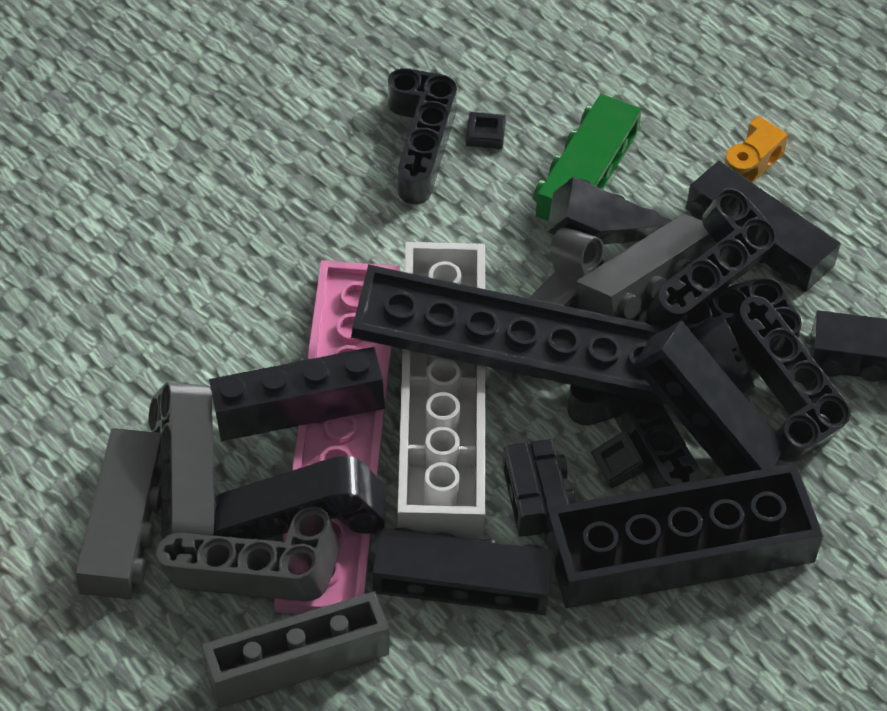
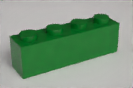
[533,93,642,221]

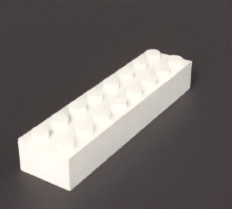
[397,242,485,540]

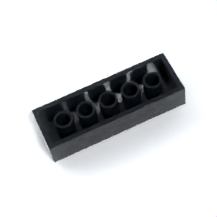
[544,464,824,609]

